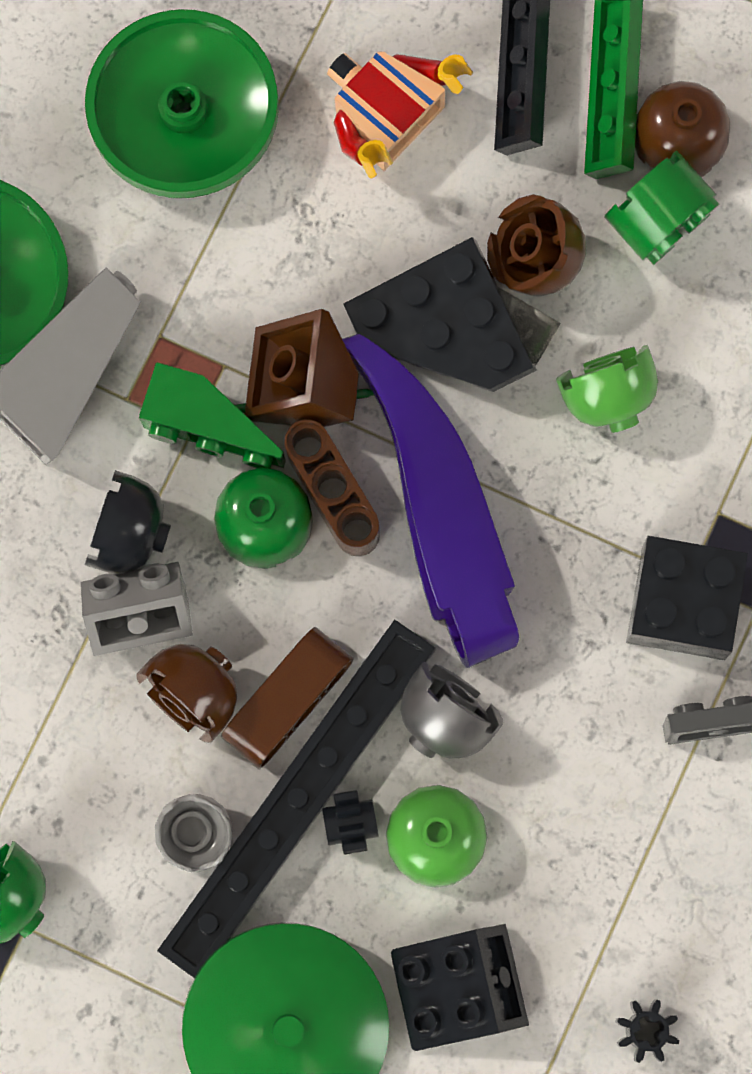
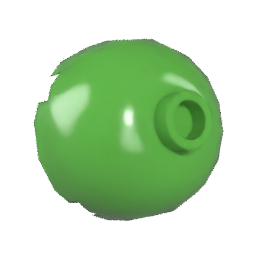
[556,345,658,433]
[386,785,487,888]

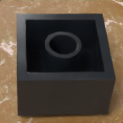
[626,535,748,661]

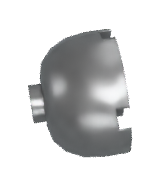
[400,662,503,759]

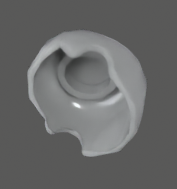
[155,794,232,872]

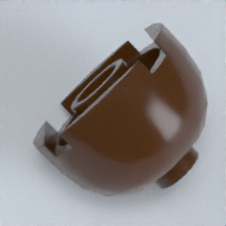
[635,81,730,177]
[487,194,586,297]
[137,644,237,743]

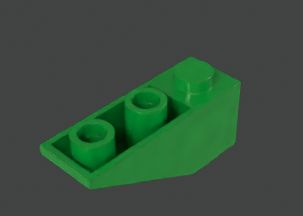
[139,362,286,469]

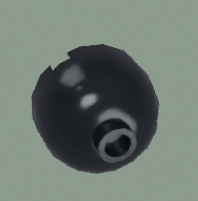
[85,470,171,574]

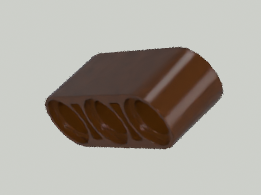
[284,420,380,556]
[221,627,354,769]

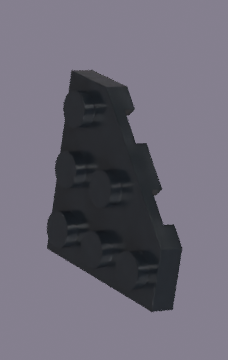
[343,237,537,392]

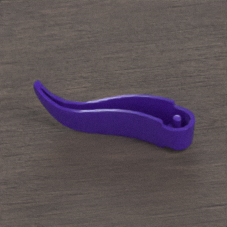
[342,334,519,668]

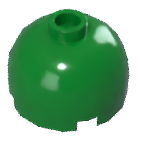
[214,468,313,569]
[0,841,46,944]

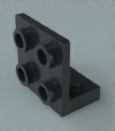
[391,924,529,1051]

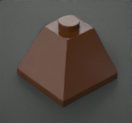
[244,309,359,427]

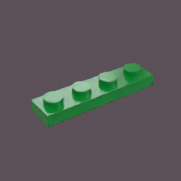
[584,0,643,179]

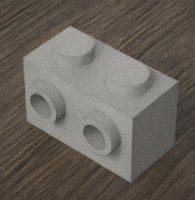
[81,562,193,656]

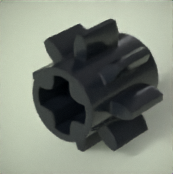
[322,790,379,855]
[615,1000,680,1063]

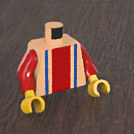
[327,51,473,179]

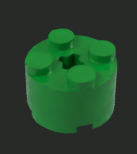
[604,151,719,265]

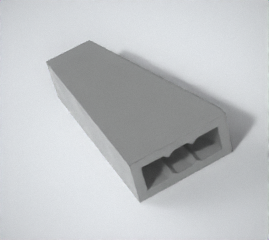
[0,267,141,465]

